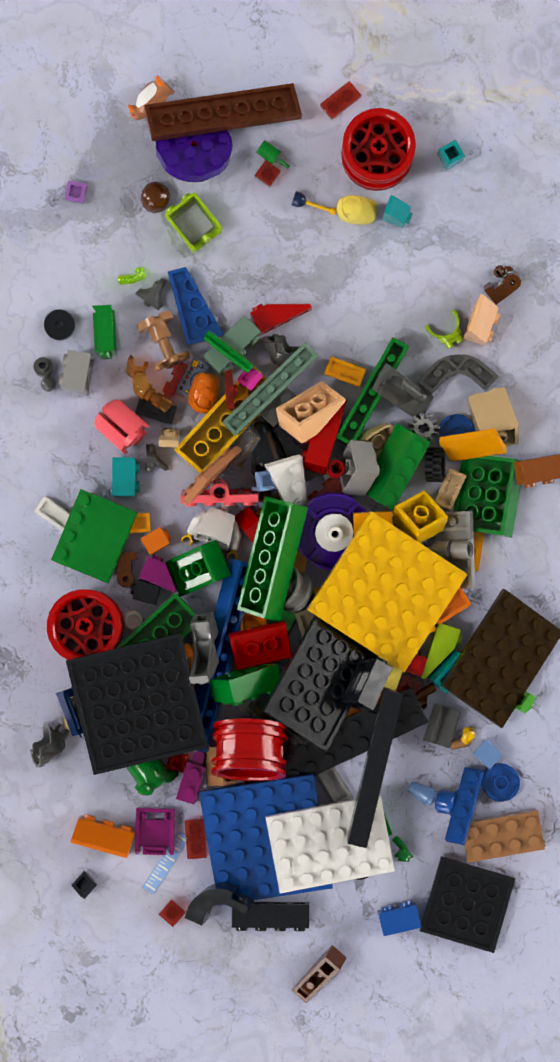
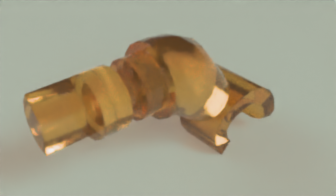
[126,355,172,413]

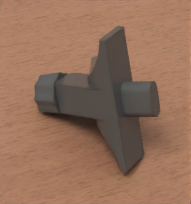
[136,278,166,310]
[145,443,169,473]

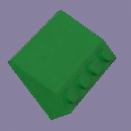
[453,456,521,538]
[51,489,138,584]

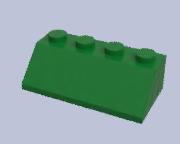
[366,423,431,510]

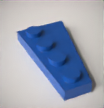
[168,267,224,346]

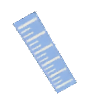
[142,831,190,895]

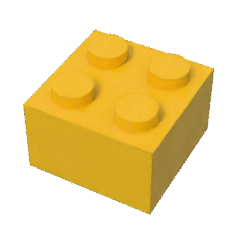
[392,490,448,543]

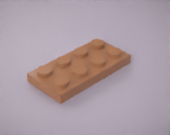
[183,445,242,505]

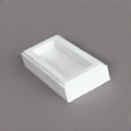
[34,496,70,531]

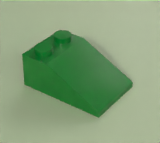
[166,540,231,597]

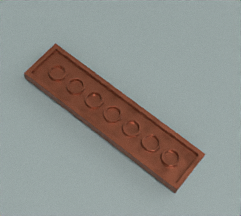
[144,83,302,141]

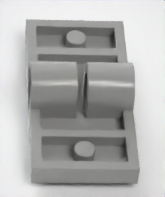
[431,511,475,589]

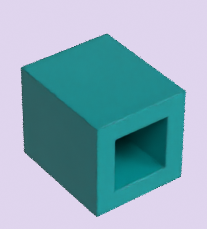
[437,140,465,170]

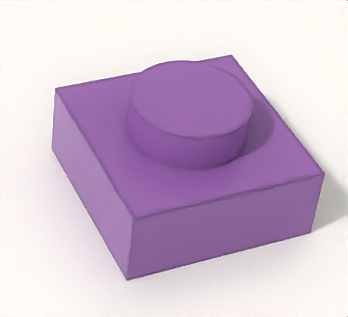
[65,181,87,204]

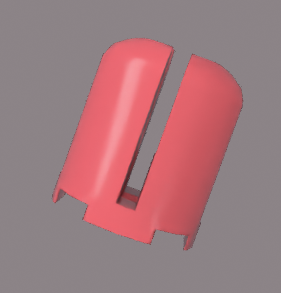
[94,399,150,454]

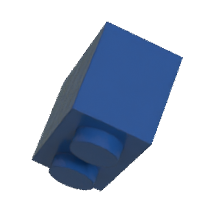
[378,900,422,936]

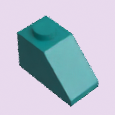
[382,195,413,228]

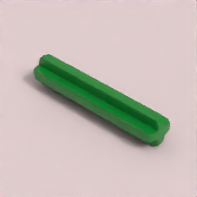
[204,331,253,373]

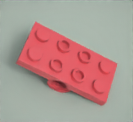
[180,478,259,506]

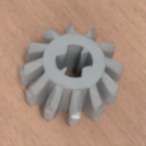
[408,413,440,443]

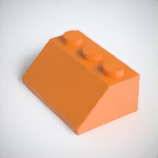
[70,814,135,858]

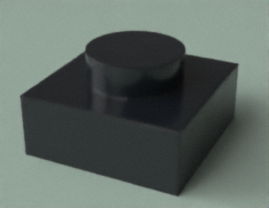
[72,871,98,899]

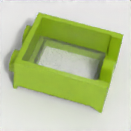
[164,192,223,254]

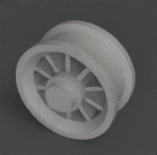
[283,567,314,613]

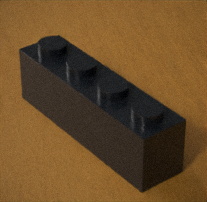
[232,902,309,931]

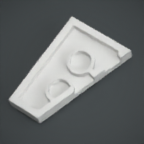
[264,454,307,506]

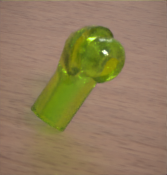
[118,267,146,285]

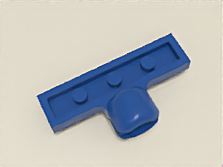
[435,767,484,845]

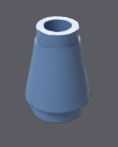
[407,781,437,806]

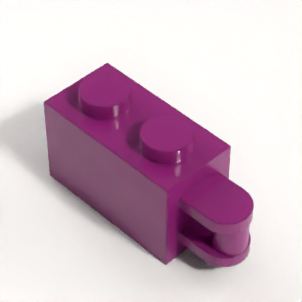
[176,751,206,805]

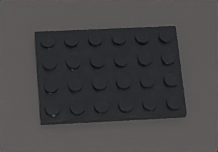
[261,615,378,752]

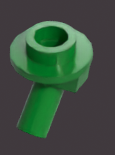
[392,836,413,862]

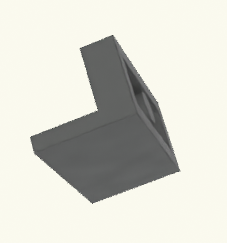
[423,704,461,748]

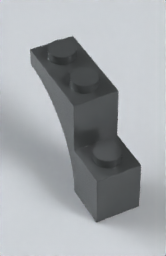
[189,612,219,684]

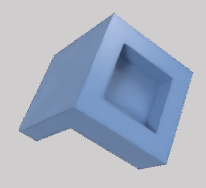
[473,739,503,769]

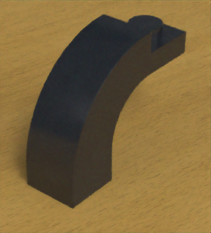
[185,883,254,926]

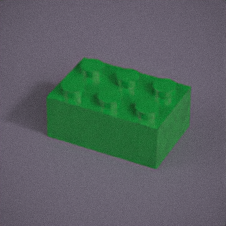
[210,663,280,706]

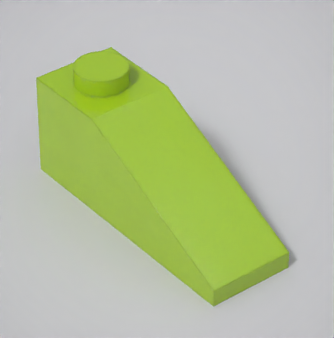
[420,623,463,679]

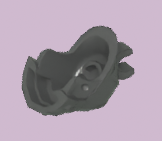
[261,333,301,367]
[30,722,69,768]

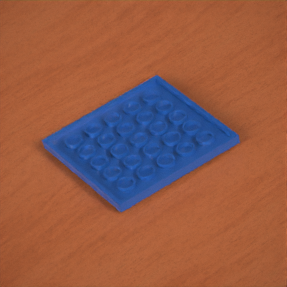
[199,773,333,905]

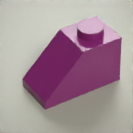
[139,554,177,593]

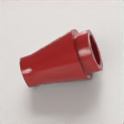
[325,459,345,478]

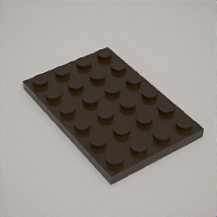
[440,589,560,728]

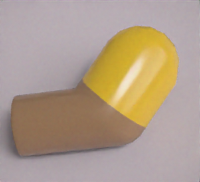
[451,727,475,750]

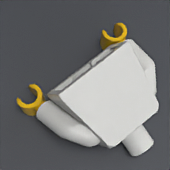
[181,503,241,560]

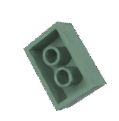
[203,315,261,376]

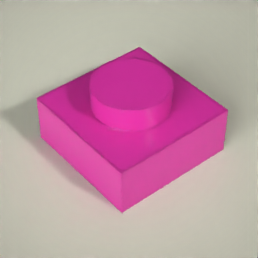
[237,368,263,391]

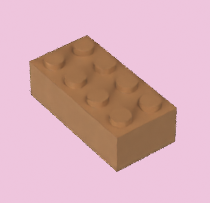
[464,809,545,863]

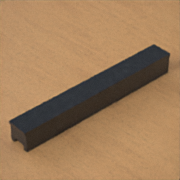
[346,690,403,848]

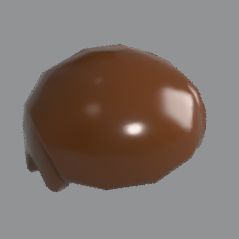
[141,181,170,213]

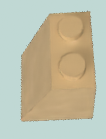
[468,387,519,447]

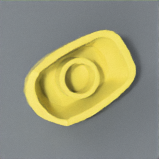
[337,195,378,225]

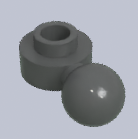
[33,357,56,392]

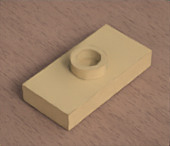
[159,429,181,448]
[434,468,467,511]

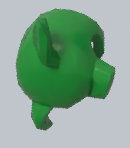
[127,759,179,796]

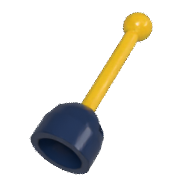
[291,191,337,215]

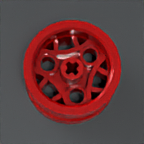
[341,108,416,191]
[47,589,124,660]
[211,718,288,781]

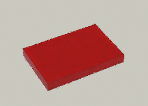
[229,621,292,670]

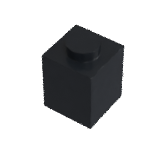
[130,580,161,605]

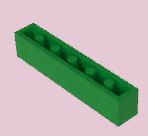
[336,337,409,446]

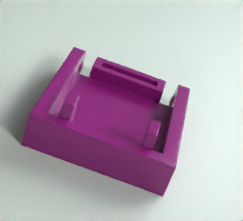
[135,807,175,855]

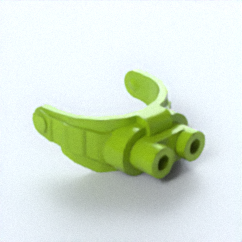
[425,309,463,349]

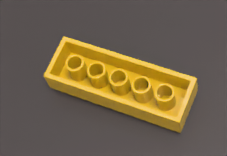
[174,366,267,473]

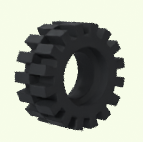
[425,447,446,482]

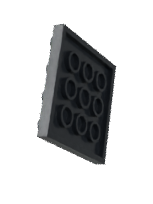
[419,856,516,953]

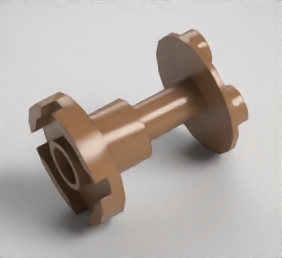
[136,311,191,372]

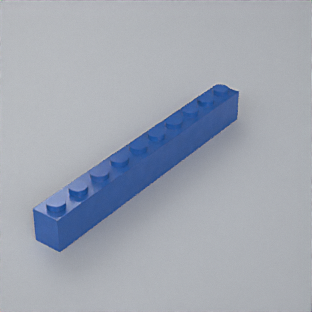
[195,558,248,752]

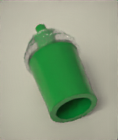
[256,140,290,169]

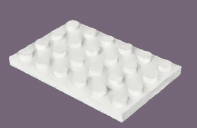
[265,794,395,893]

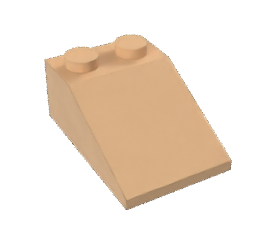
[463,294,500,346]
[276,381,345,443]

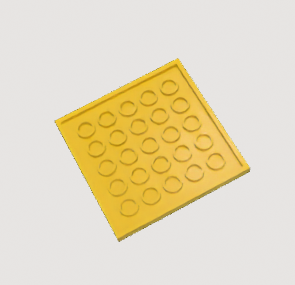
[307,511,468,672]

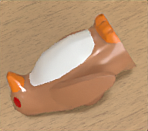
[128,75,175,120]

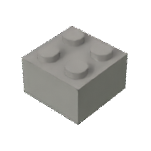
[59,350,95,396]
[339,440,380,496]

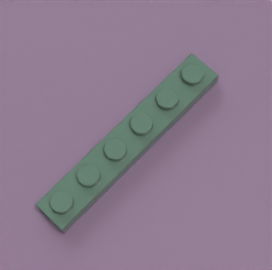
[222,342,319,437]

